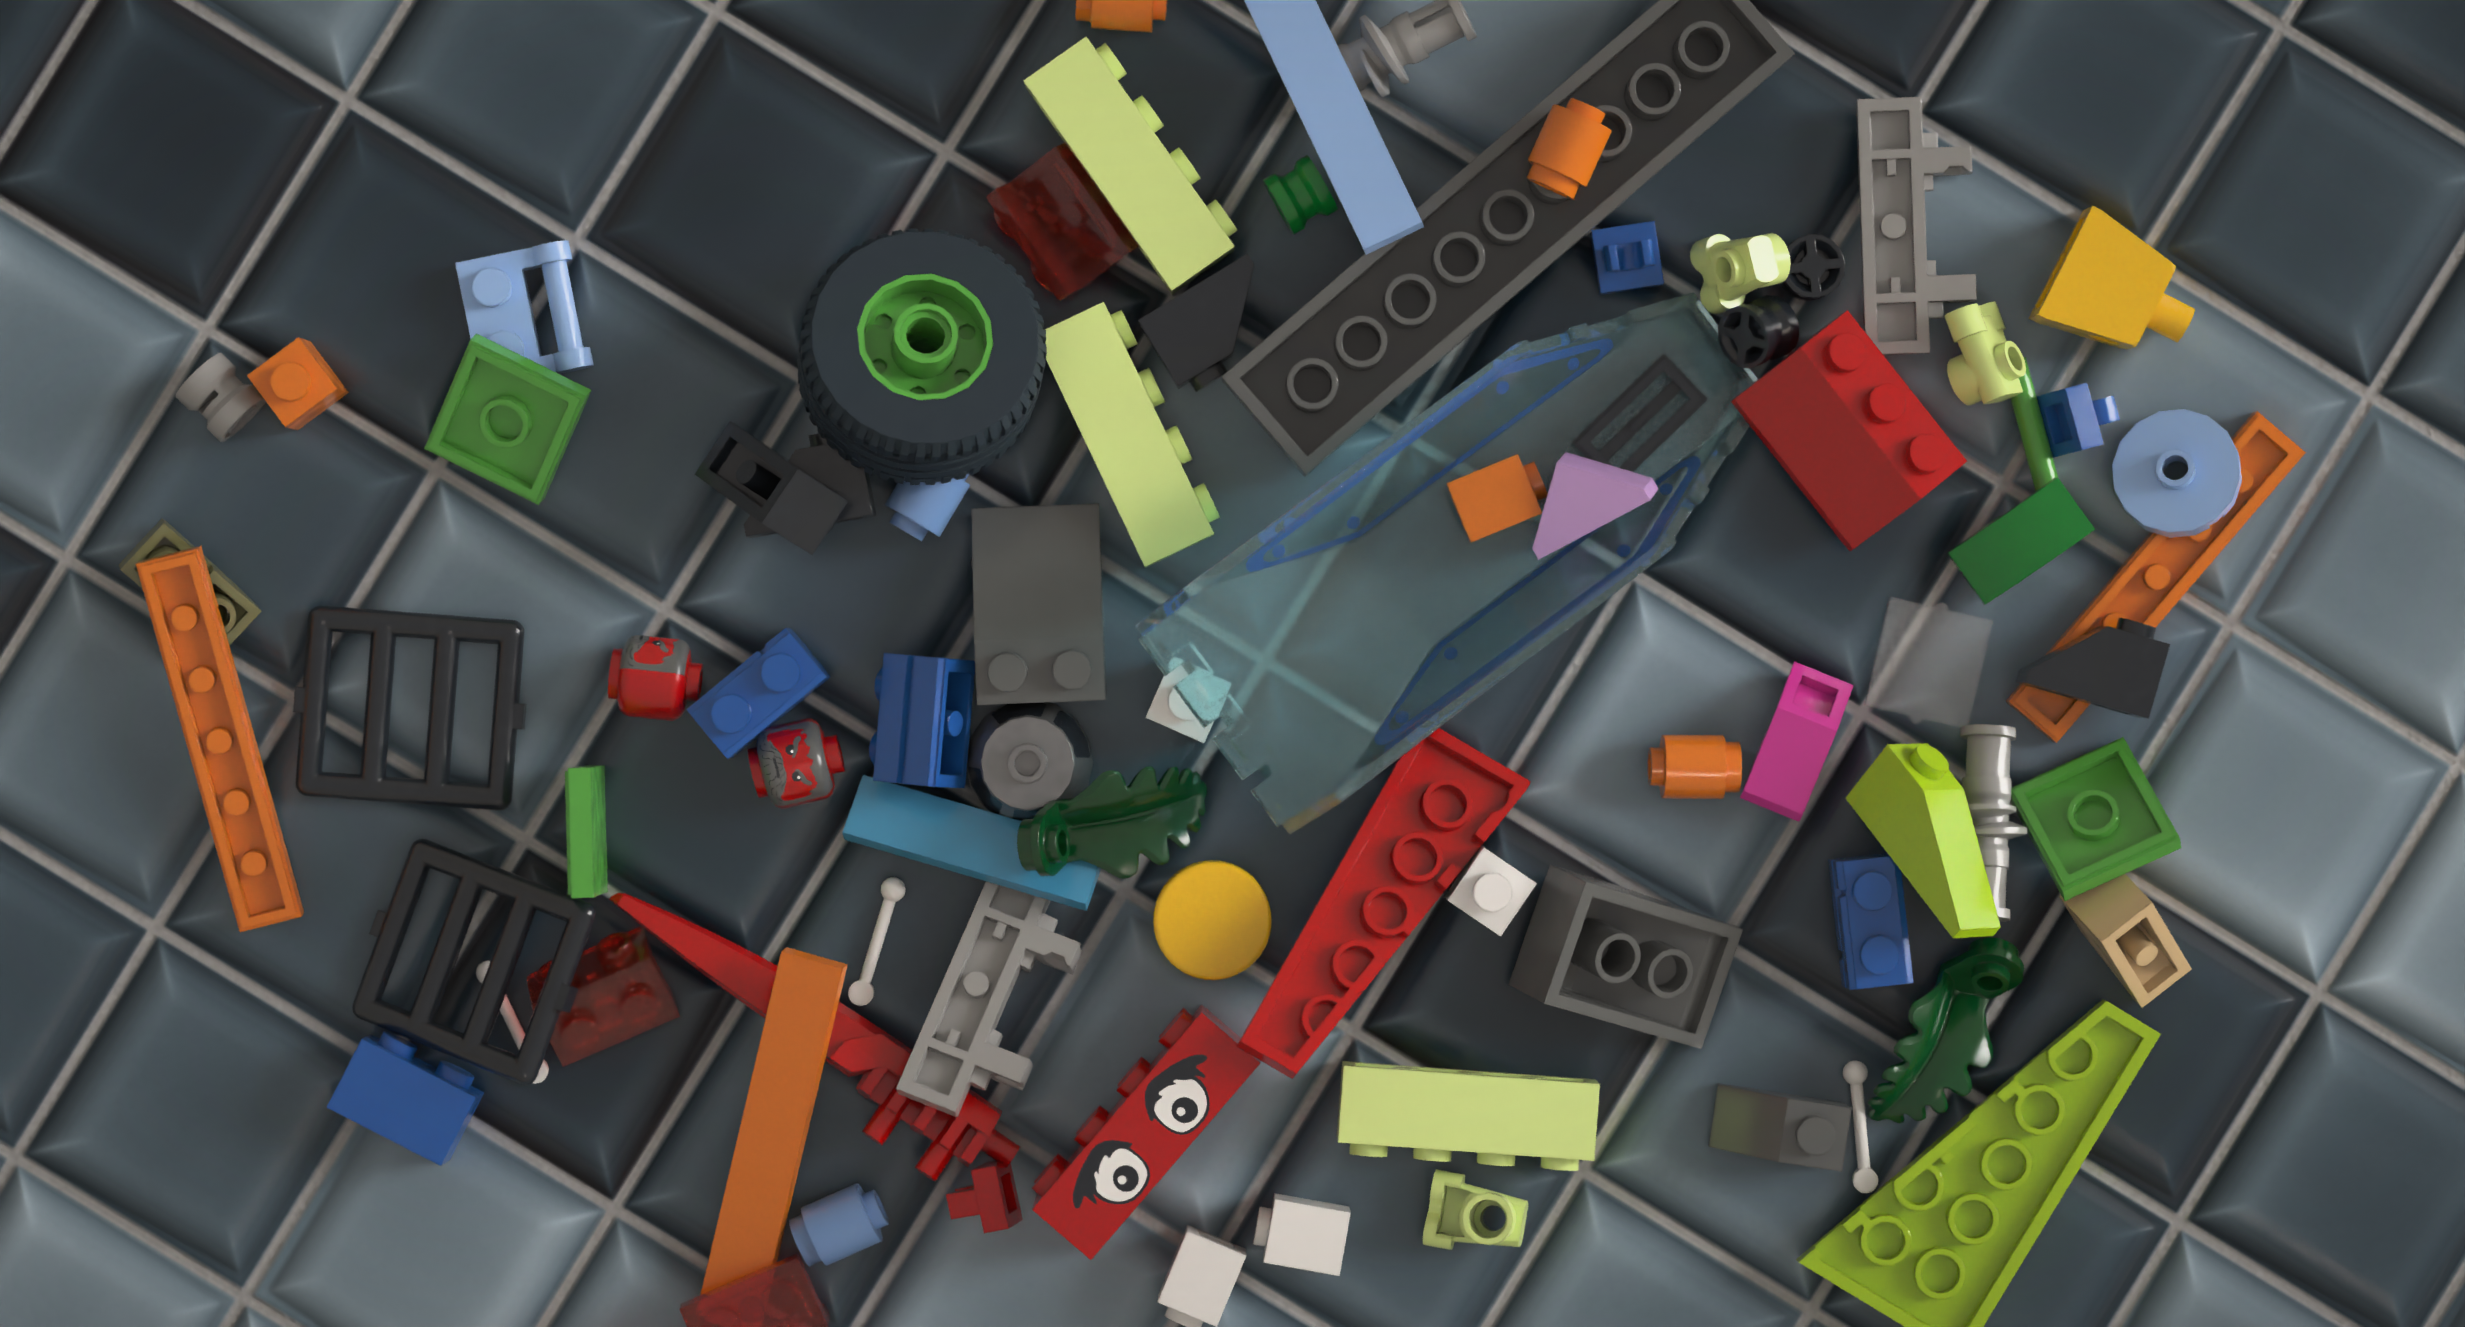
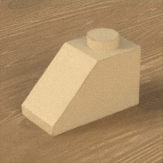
[2059,874,2192,1008]

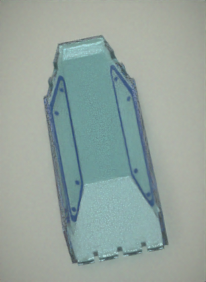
[1135,292,1758,834]

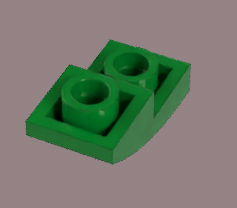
[1947,477,2095,605]

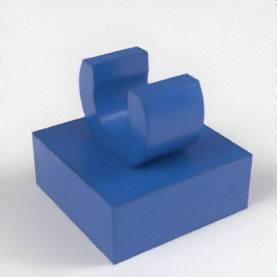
[1590,221,1664,295]
[2036,383,2120,458]

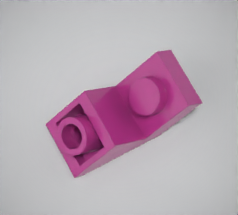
[1740,661,1854,822]

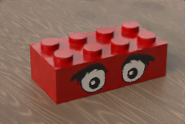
[1032,1004,1261,1260]

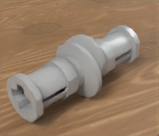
[1337,0,1477,97]
[1960,724,2028,922]

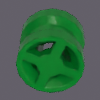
[1263,155,1338,235]

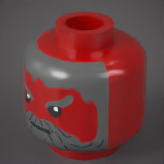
[608,635,703,721]
[747,718,845,809]

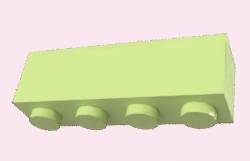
[1023,36,1238,295]
[1045,302,1220,568]
[1337,1061,1600,1171]

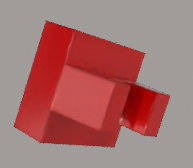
[946,1160,1023,1233]

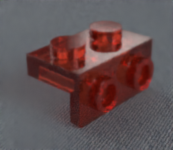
[987,143,1139,300]
[527,927,680,1067]
[679,1253,830,1327]

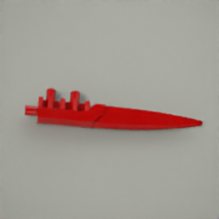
[609,893,1021,1182]

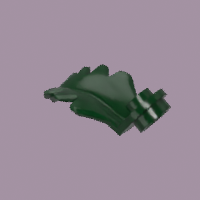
[1017,766,1207,879]
[1867,937,2024,1123]

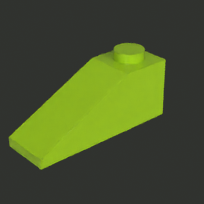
[1845,743,2001,938]

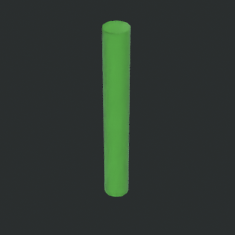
[2010,357,2058,491]

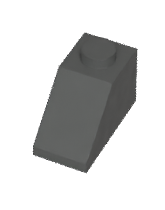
[1708,1083,1852,1172]

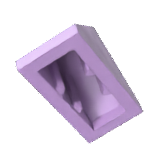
[1532,452,1658,560]

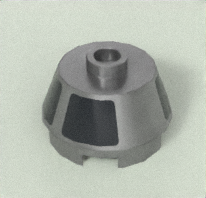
[967,702,1093,821]

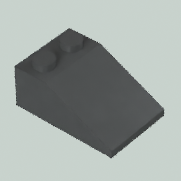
[971,503,1107,705]
[1508,864,1743,1049]

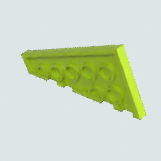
[1796,999,2161,1327]

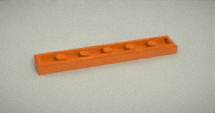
[2006,411,2306,743]
[136,546,304,932]
[696,947,848,1327]

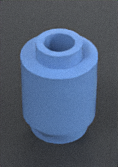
[885,474,970,542]
[789,1183,889,1267]

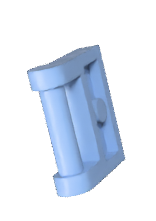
[455,240,594,374]

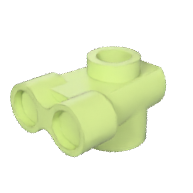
[1690,233,1791,314]
[1944,301,2026,406]
[1423,1169,1528,1250]

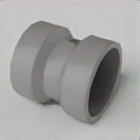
[175,353,266,443]

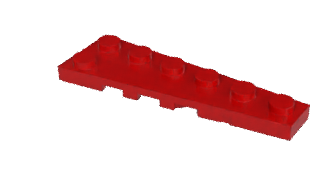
[1236,720,1531,1079]

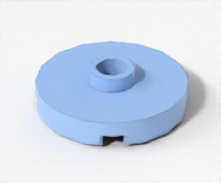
[2112,409,2242,538]

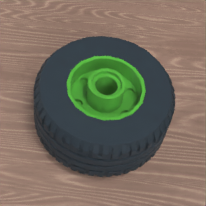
[797,229,1047,485]

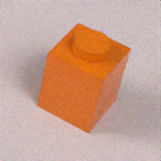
[247,337,349,430]
[1446,454,1548,543]

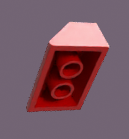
[1731,310,1967,552]

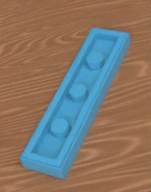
[842,775,1101,911]

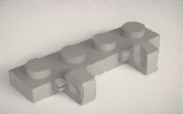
[1856,97,1977,356]
[896,882,1083,1117]

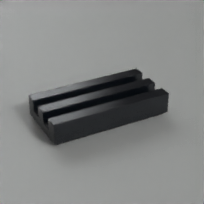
[1571,353,1708,472]

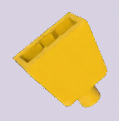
[2028,206,2195,350]

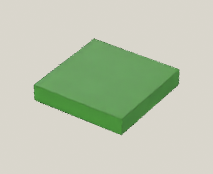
[424,334,592,505]
[2010,737,2181,901]
[565,765,608,898]

